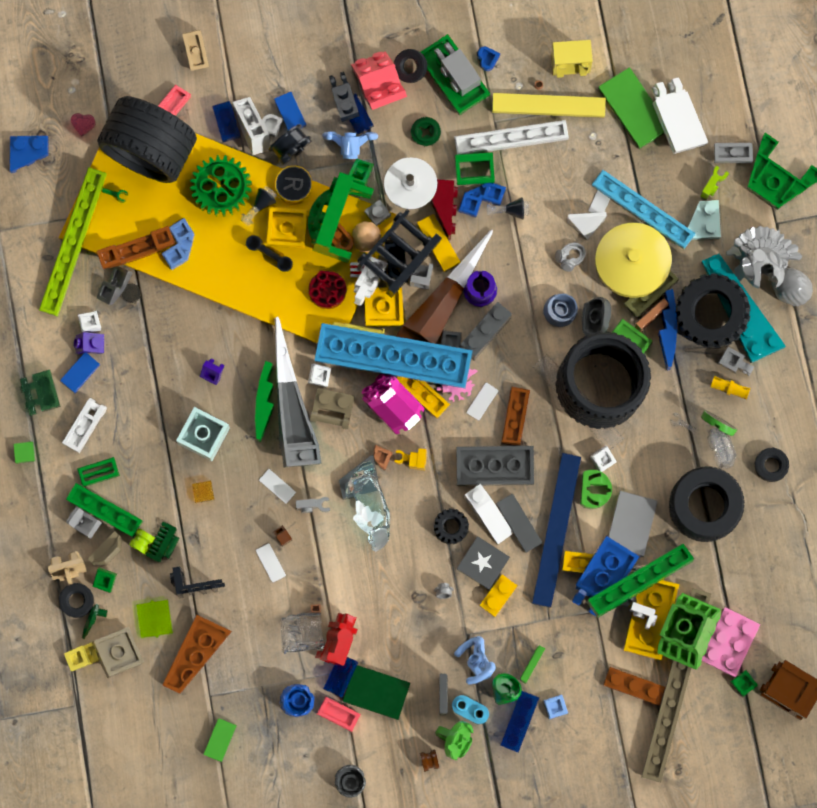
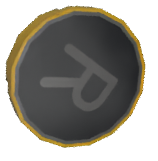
[275,165,313,204]

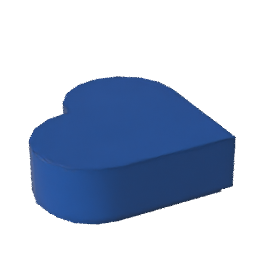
[477,46,501,71]

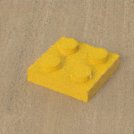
[267,207,308,249]
[364,287,404,327]

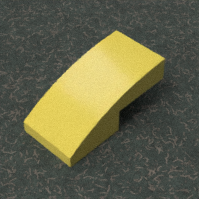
[64,642,100,672]

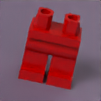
[315,613,358,666]

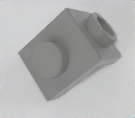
[66,507,101,539]

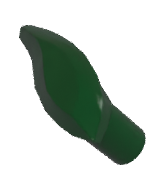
[82,604,108,639]

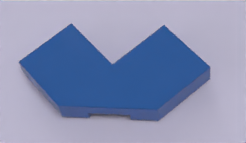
[458,183,506,218]

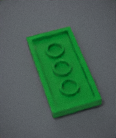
[421,34,490,116]

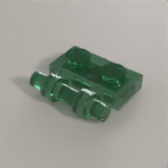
[19,370,61,416]

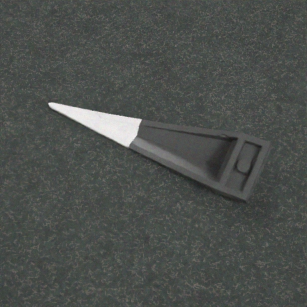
[275,317,322,468]

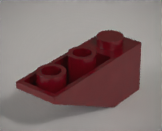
[431,179,458,240]

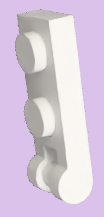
[62,398,107,453]

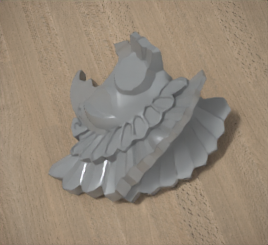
[726,226,802,289]

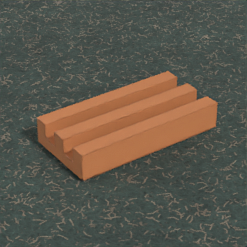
[635,299,669,332]

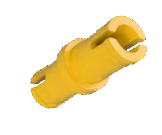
[710,376,751,400]

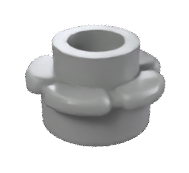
[434,583,453,599]

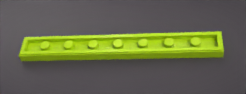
[39,167,107,317]

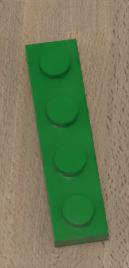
[66,483,143,538]

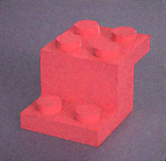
[351,51,407,110]

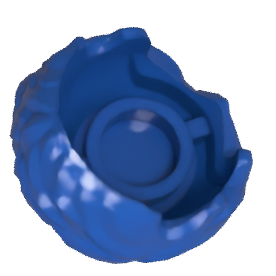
[279,684,315,717]

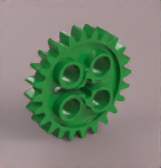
[190,155,252,217]

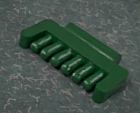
[146,522,180,563]

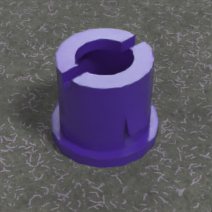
[463,271,497,307]

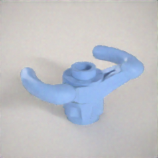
[322,131,378,159]
[454,636,495,685]

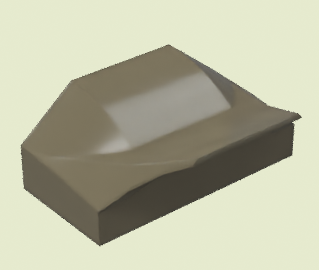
[88,531,122,566]

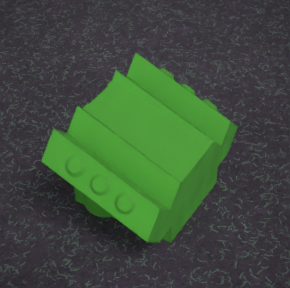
[657,593,721,670]

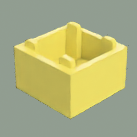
[551,40,593,78]

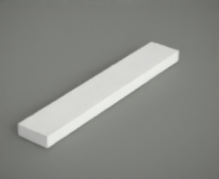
[454,120,569,155]

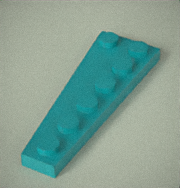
[701,253,786,363]

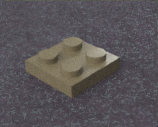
[92,627,144,678]

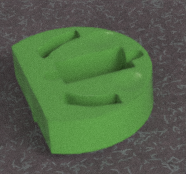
[580,470,612,509]

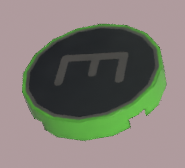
[701,410,737,436]

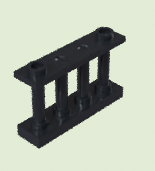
[357,209,442,298]

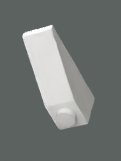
[232,97,270,155]
[464,484,513,544]

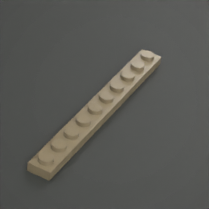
[641,588,711,783]

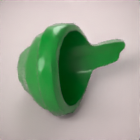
[492,673,522,705]

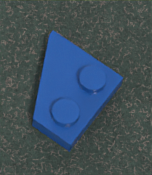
[10,136,49,173]

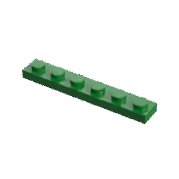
[587,544,694,618]

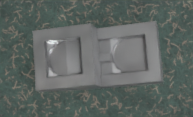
[96,266,133,305]

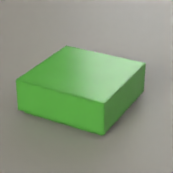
[14,442,35,464]

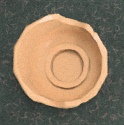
[352,221,381,253]

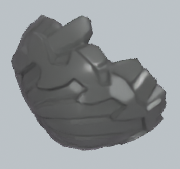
[335,765,366,798]

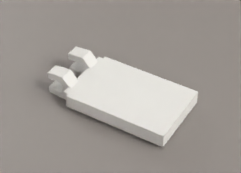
[652,78,708,154]

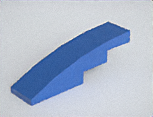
[658,289,677,371]

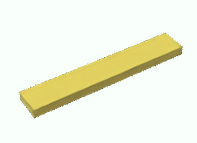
[492,93,606,118]

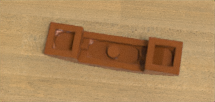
[96,226,175,269]

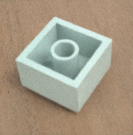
[176,407,230,461]

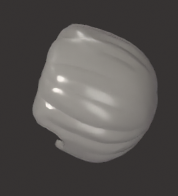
[772,268,813,307]

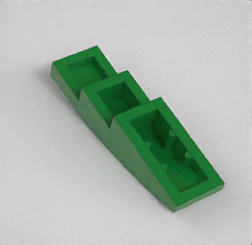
[255,361,274,443]

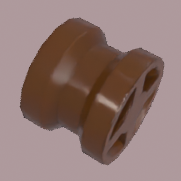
[420,750,439,772]

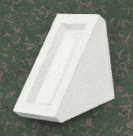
[567,212,607,240]

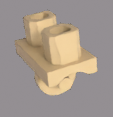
[48,551,87,585]

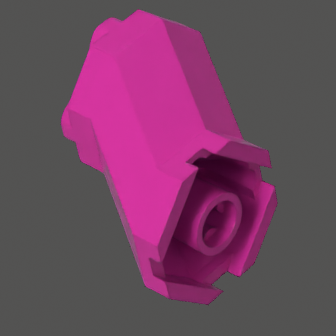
[361,374,424,435]

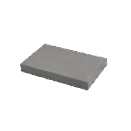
[608,491,657,557]

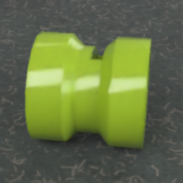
[129,528,155,554]

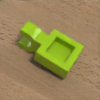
[700,166,729,200]

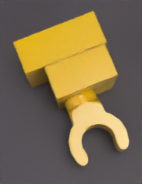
[394,448,427,471]

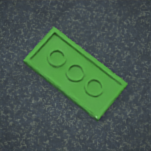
[598,67,665,149]

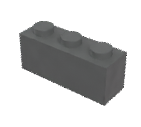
[460,302,512,361]

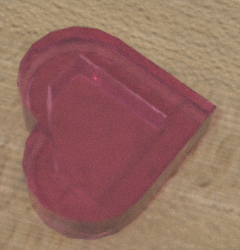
[71,113,96,137]

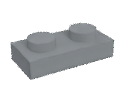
[714,143,753,163]

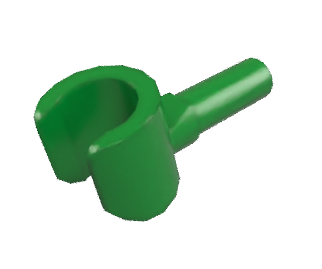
[102,188,128,203]

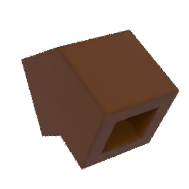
[273,525,292,547]

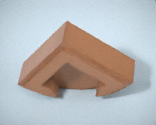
[374,445,393,471]

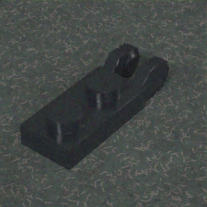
[329,71,360,122]

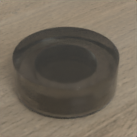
[121,283,141,303]

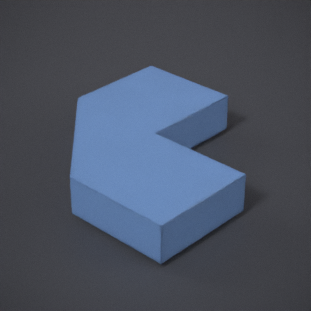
[162,218,194,270]

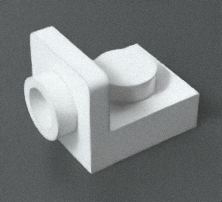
[629,602,657,629]

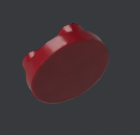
[308,271,347,309]

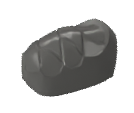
[582,297,611,336]

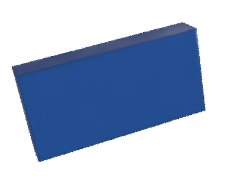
[274,92,307,130]
[60,353,100,393]

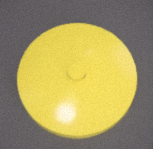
[595,223,672,298]

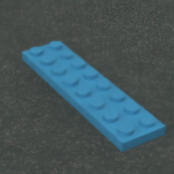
[315,323,472,389]

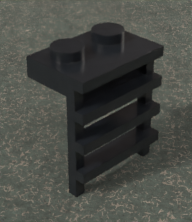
[170,566,225,598]

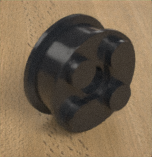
[268,124,312,165]

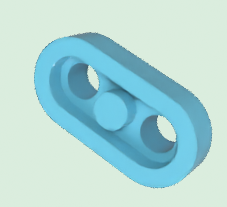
[452,695,489,724]

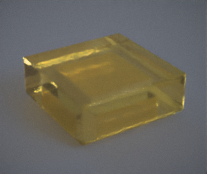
[192,480,215,503]

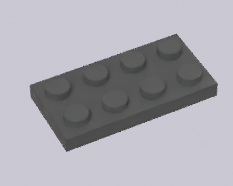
[456,446,534,486]

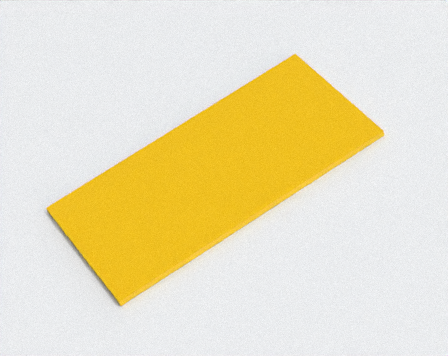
[58,133,396,344]

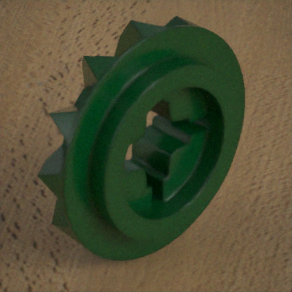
[411,117,441,147]

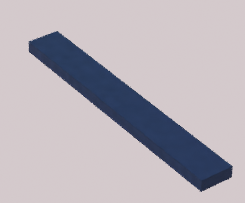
[532,453,581,608]

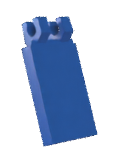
[572,536,640,616]

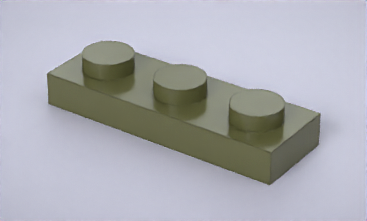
[624,270,679,319]

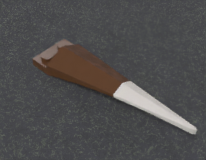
[396,230,493,344]

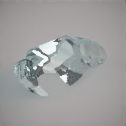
[346,461,390,552]

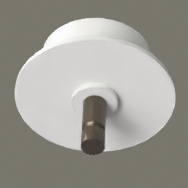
[384,157,437,209]

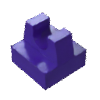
[200,359,225,385]

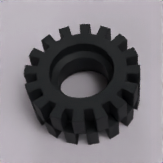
[434,508,469,545]

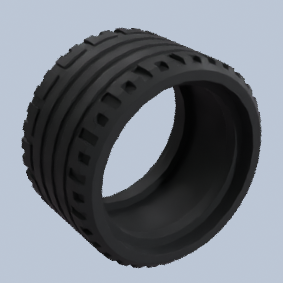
[97,96,197,183]
[555,331,651,429]

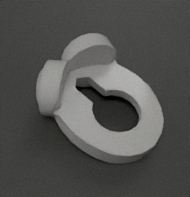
[555,242,586,272]

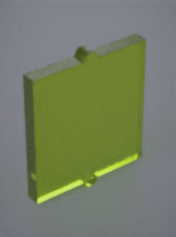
[136,600,173,639]

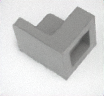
[410,263,433,290]

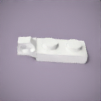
[354,257,388,306]

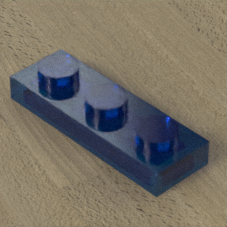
[500,691,540,753]

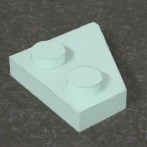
[688,200,721,240]

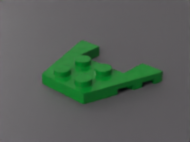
[747,132,817,210]

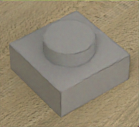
[365,200,391,226]

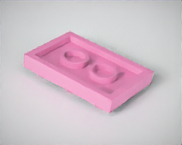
[702,607,760,677]

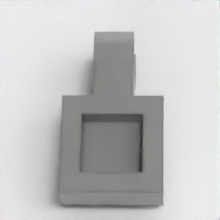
[718,347,754,376]
[296,497,330,513]

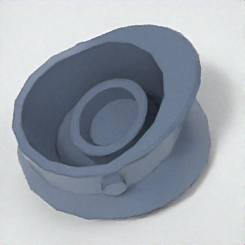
[543,294,578,327]

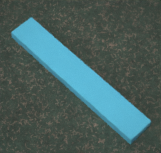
[592,170,695,249]

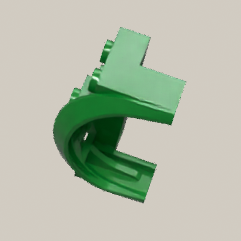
[308,172,374,263]

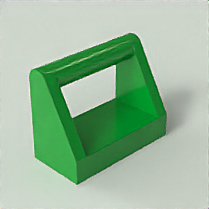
[454,152,495,185]

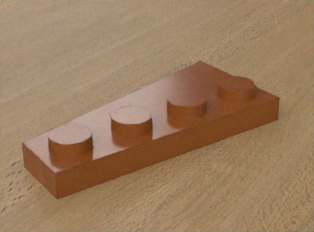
[162,615,232,694]

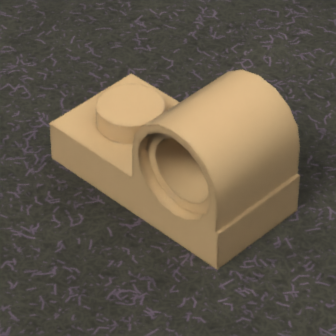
[182,29,209,71]

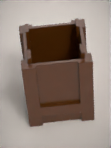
[759,660,817,721]

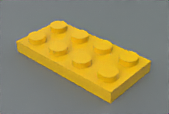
[623,580,680,660]

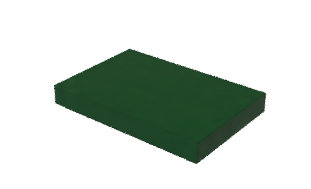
[343,664,411,720]

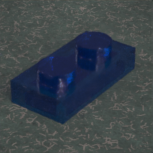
[212,101,241,143]
[323,657,359,698]

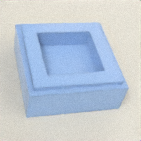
[543,695,568,719]

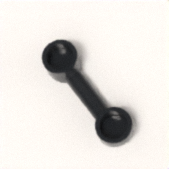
[246,235,293,272]

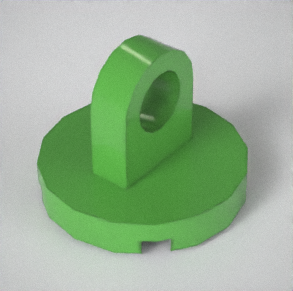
[435,721,473,760]

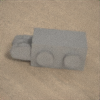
[434,43,481,96]

